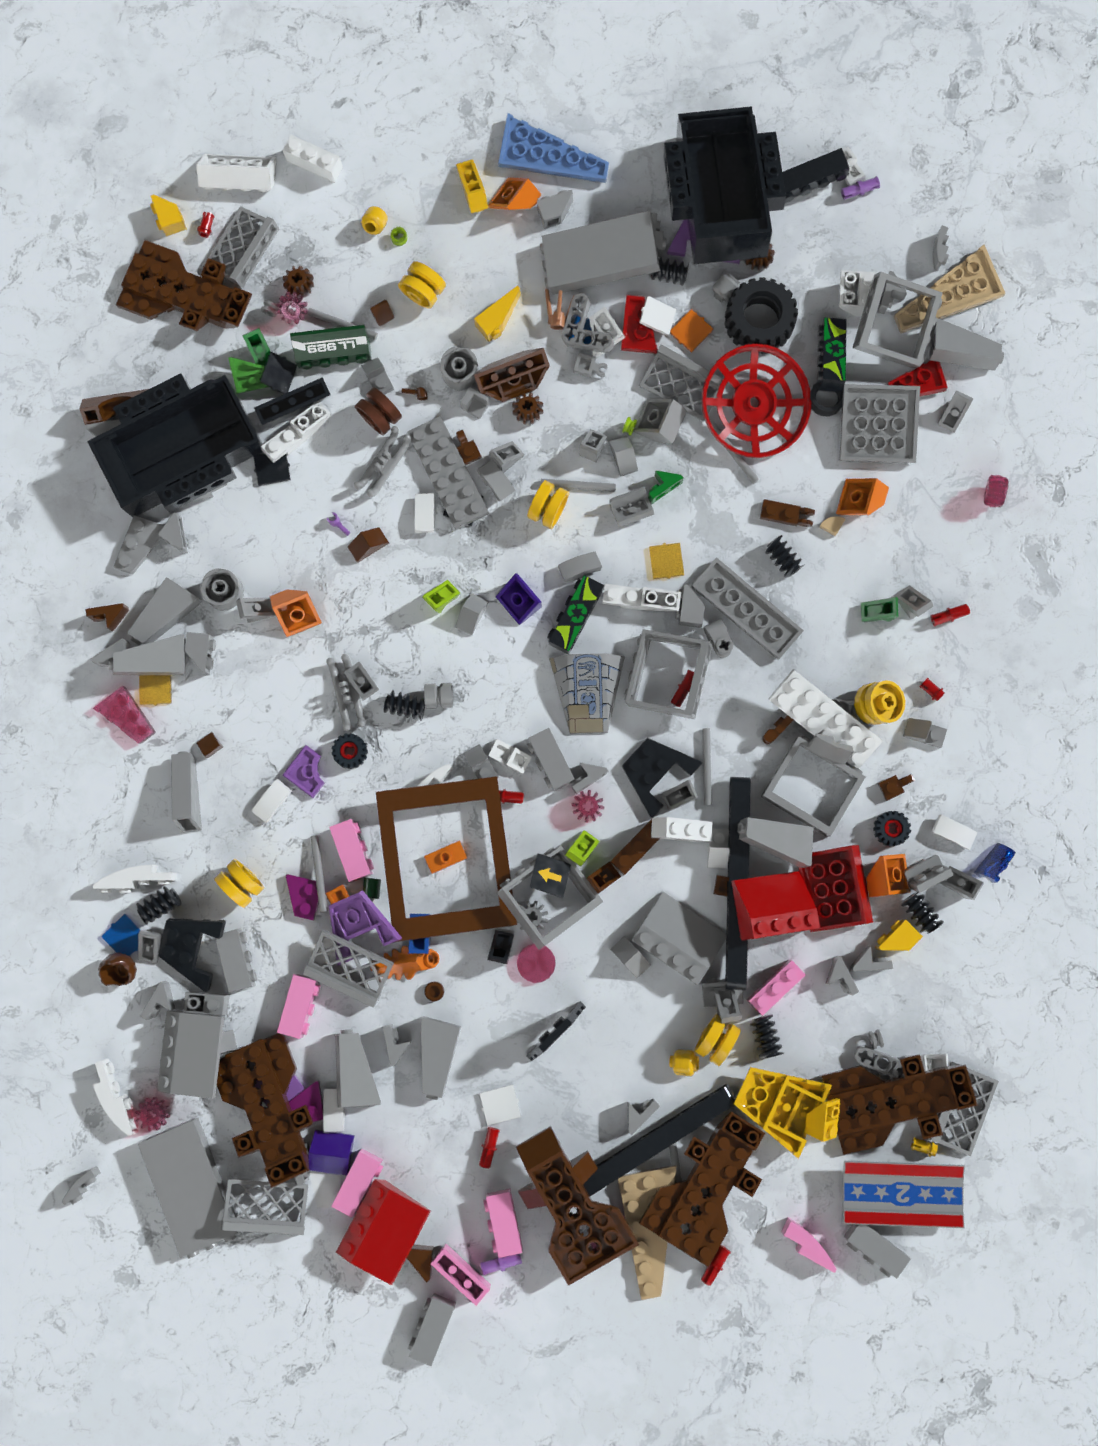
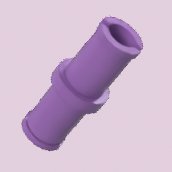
[841,176,880,200]
[480,1254,522,1275]

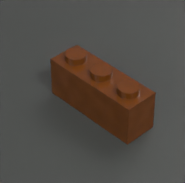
[611,819,660,875]

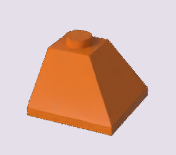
[488,177,541,210]
[836,478,889,515]
[270,589,322,637]
[866,854,911,897]

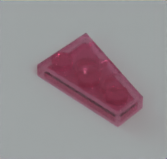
[93,686,156,744]

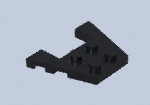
[622,738,702,818]
[158,919,226,992]
[526,1001,586,1062]

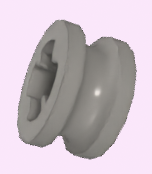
[261,300,279,317]
[868,1029,884,1049]

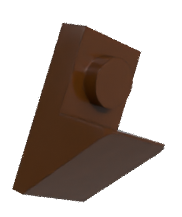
[85,603,129,631]

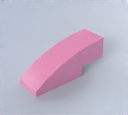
[781,1217,837,1273]

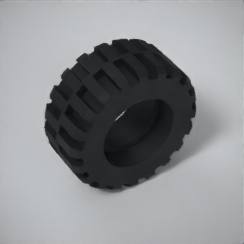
[724,277,798,354]

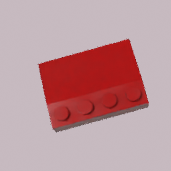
[798,845,873,932]
[732,871,820,940]
[335,1179,431,1285]

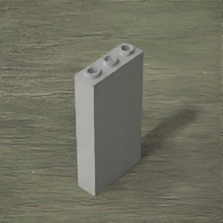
[540,211,660,295]
[138,1118,239,1259]

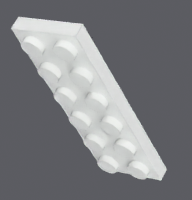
[768,669,883,769]

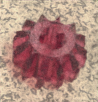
[276,292,308,324]
[983,475,1009,508]
[572,790,604,823]
[135,1096,170,1132]

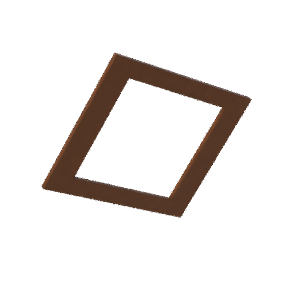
[376,776,517,942]

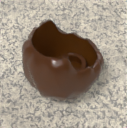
[98,952,137,986]

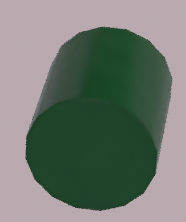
[363,878,381,899]

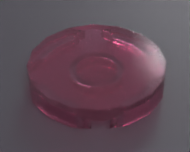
[517,944,556,983]

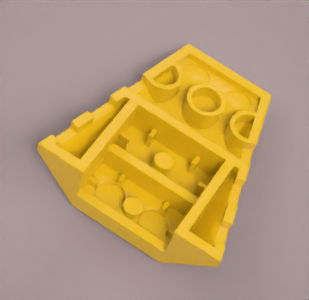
[733,1067,832,1159]

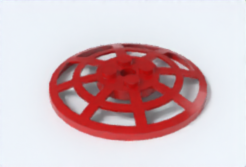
[701,344,811,458]

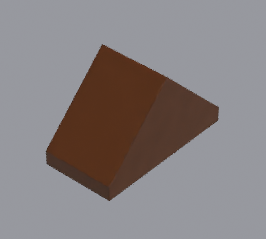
[348,527,389,563]
[586,861,621,894]
[407,1245,434,1283]

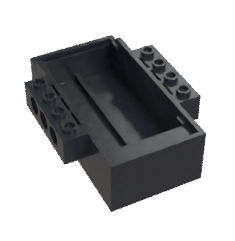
[663,106,786,264]
[87,373,263,517]

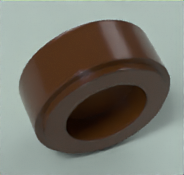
[425,981,445,1002]

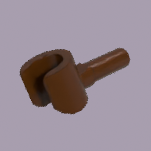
[402,387,428,401]

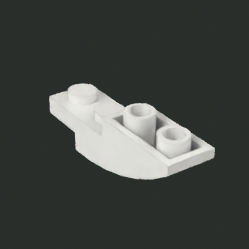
[261,401,331,463]
[602,584,681,612]
[93,865,176,893]
[93,1059,139,1136]

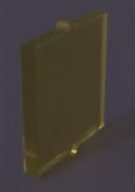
[649,543,684,579]
[139,675,172,706]

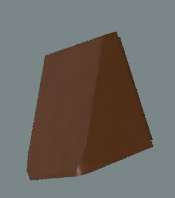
[370,300,394,326]
[197,732,223,758]

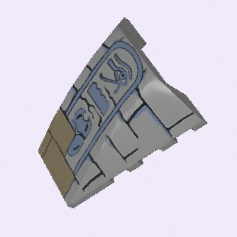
[549,653,625,734]

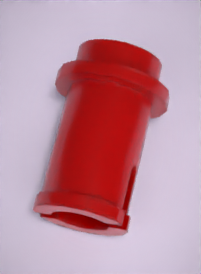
[197,212,214,238]
[919,678,945,701]

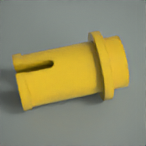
[911,1137,938,1157]

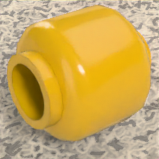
[361,206,388,235]
[669,1049,699,1077]

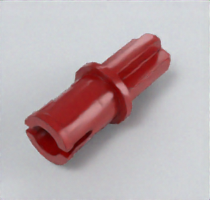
[930,604,970,627]
[671,670,694,707]
[485,789,524,804]
[479,1127,500,1169]
[701,1245,731,1286]

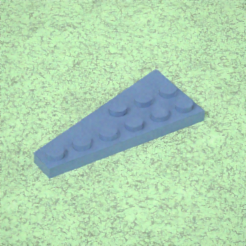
[498,113,609,183]

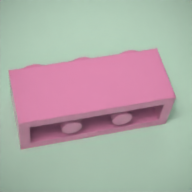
[329,819,374,882]
[747,960,805,1016]
[277,974,320,1039]
[331,1149,383,1218]
[483,1188,523,1258]
[431,1244,491,1306]

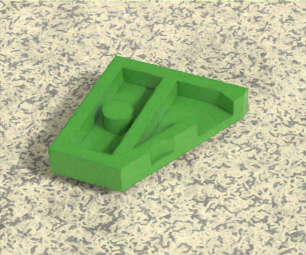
[228,357,269,394]

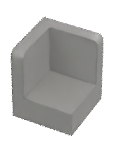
[460,387,490,419]

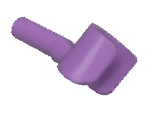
[327,512,350,536]

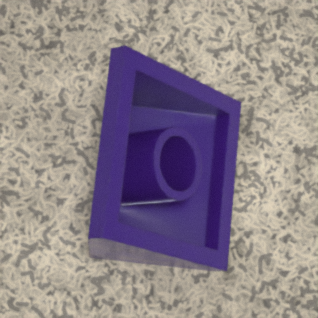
[496,573,542,625]
[309,1129,355,1176]

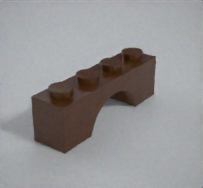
[79,389,148,426]

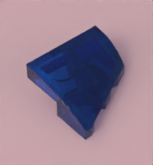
[974,843,1016,883]

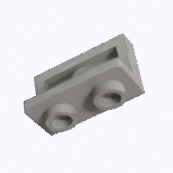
[609,487,654,527]

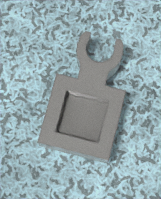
[573,353,608,377]

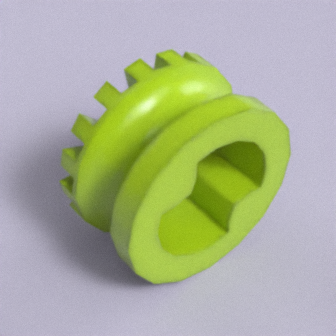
[390,227,407,246]
[622,417,637,436]

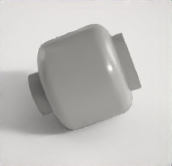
[712,273,740,303]

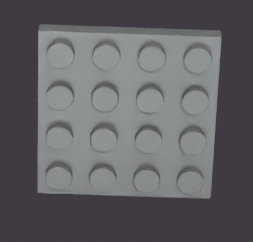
[839,384,920,463]

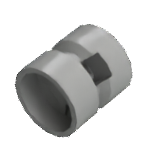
[424,683,453,709]

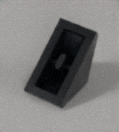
[487,930,514,964]

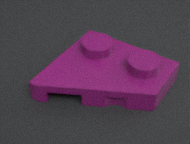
[286,874,319,920]
[289,1081,323,1122]

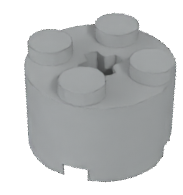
[440,347,479,391]
[201,568,244,611]

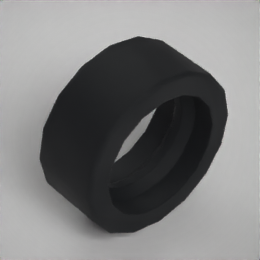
[810,382,843,417]

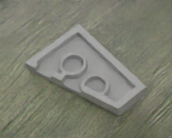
[114,515,164,574]

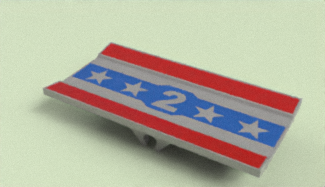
[842,1161,965,1228]

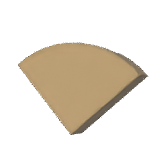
[819,516,845,536]

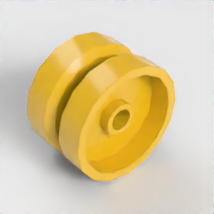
[398,261,446,309]
[527,480,569,529]
[854,680,905,725]
[214,859,264,908]
[694,1014,741,1067]

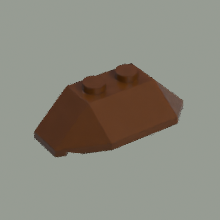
[473,348,550,402]

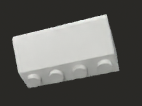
[196,154,277,192]

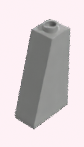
[929,318,1004,371]
[127,577,202,646]
[109,635,185,675]
[171,751,202,832]
[738,817,814,868]
[421,1016,461,1100]
[335,1029,381,1108]

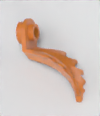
[370,945,440,980]

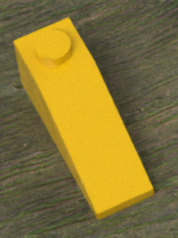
[456,159,488,213]
[474,285,521,342]

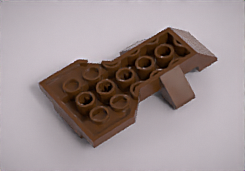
[116,240,252,331]
[217,1033,314,1188]
[821,1054,978,1155]
[639,1111,765,1267]
[516,1126,639,1286]

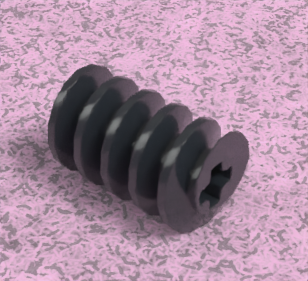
[649,257,689,286]
[765,535,805,578]
[384,690,425,721]
[136,886,182,925]
[901,892,944,934]
[750,1014,784,1058]

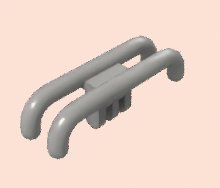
[354,426,411,497]
[326,654,366,731]

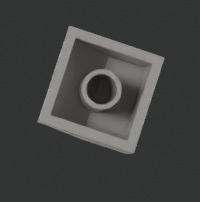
[633,398,687,444]

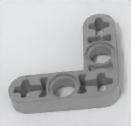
[562,293,614,353]
[855,1046,904,1106]

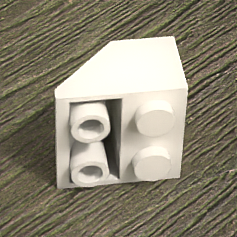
[839,270,877,316]

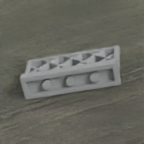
[203,206,279,289]
[639,344,723,422]
[303,929,394,1007]
[929,1061,999,1156]
[221,1179,308,1235]

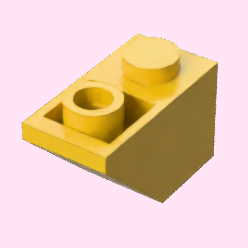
[150,194,187,236]
[875,920,923,951]
[805,1098,840,1142]

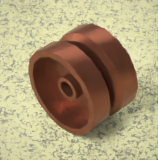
[354,387,402,436]

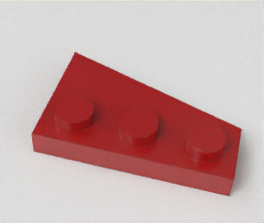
[621,295,658,354]
[887,360,948,397]

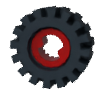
[331,733,368,769]
[873,811,911,847]

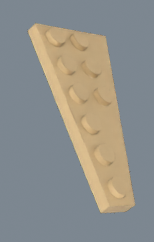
[894,245,1006,334]
[618,1166,676,1300]

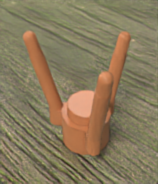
[545,288,575,330]

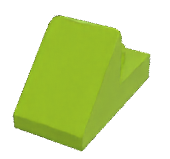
[422,580,460,614]
[565,830,600,866]

